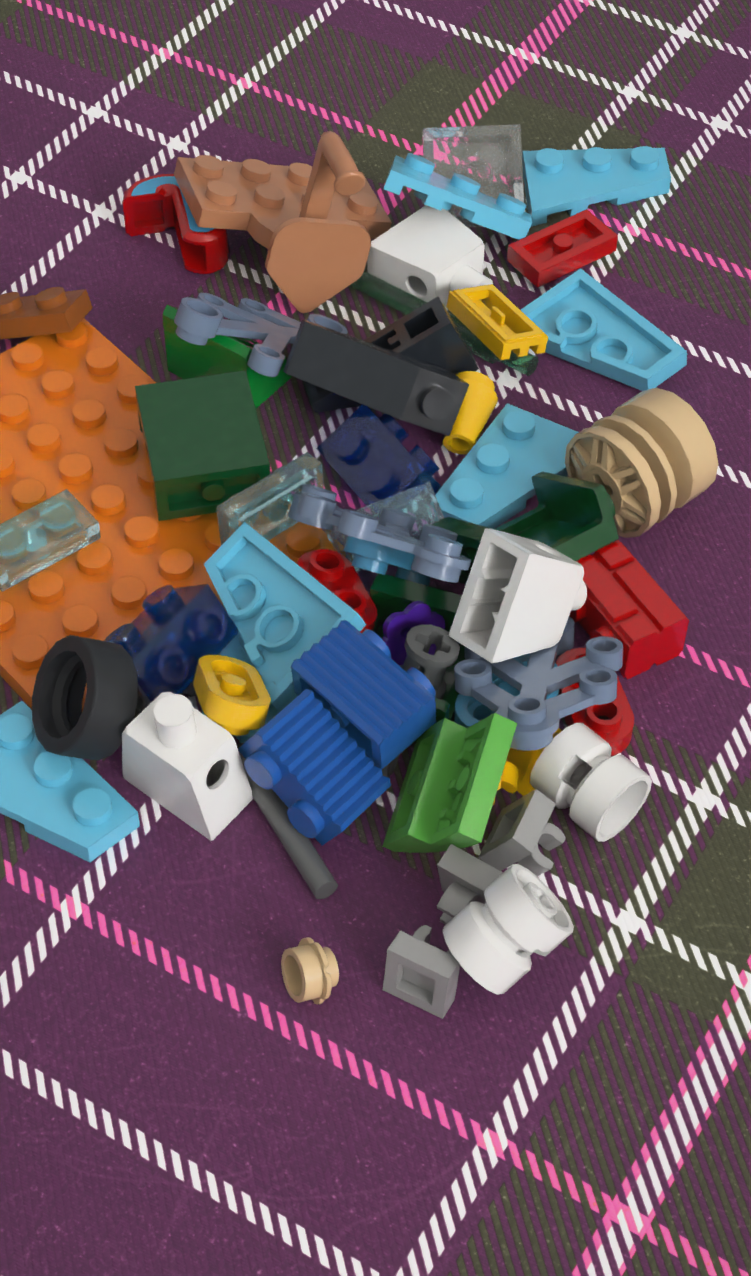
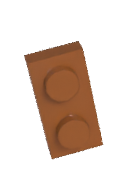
[0,287,93,339]

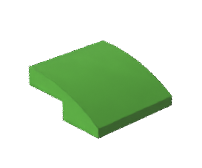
[382,713,517,853]

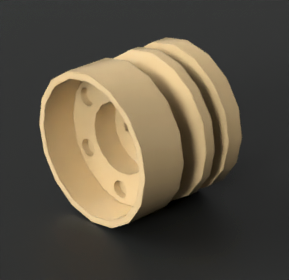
[565,388,719,538]

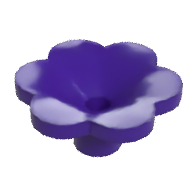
[382,601,445,666]

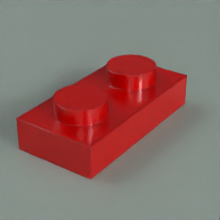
[507,209,618,288]

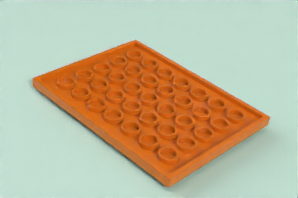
[0,318,344,711]

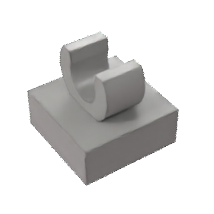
[478,789,566,876]
[437,844,503,925]
[383,925,460,1019]

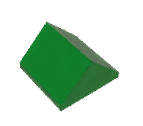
[162,305,293,409]

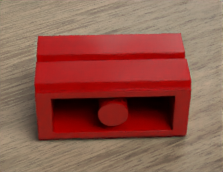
[569,540,689,680]

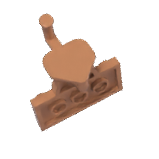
[174,131,392,313]

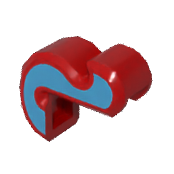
[122,174,229,274]

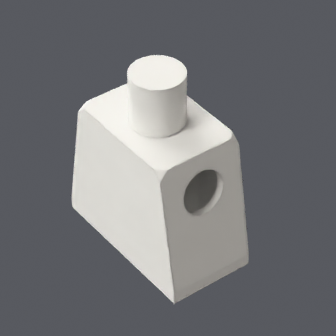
[367,205,493,308]
[448,529,587,663]
[122,692,253,841]

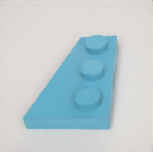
[521,268,687,391]
[427,403,579,529]

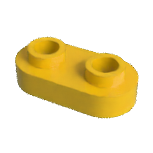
[193,655,271,736]

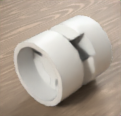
[530,723,652,842]
[443,864,574,995]

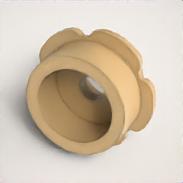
[281,937,339,1005]

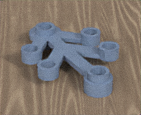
[174,293,348,377]
[288,484,471,583]
[454,617,623,751]

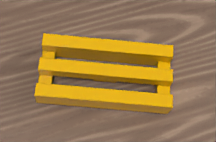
[446,284,548,360]

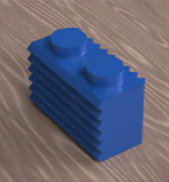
[291,620,436,769]
[238,689,391,846]

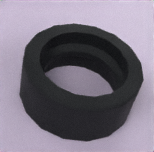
[32,635,138,761]

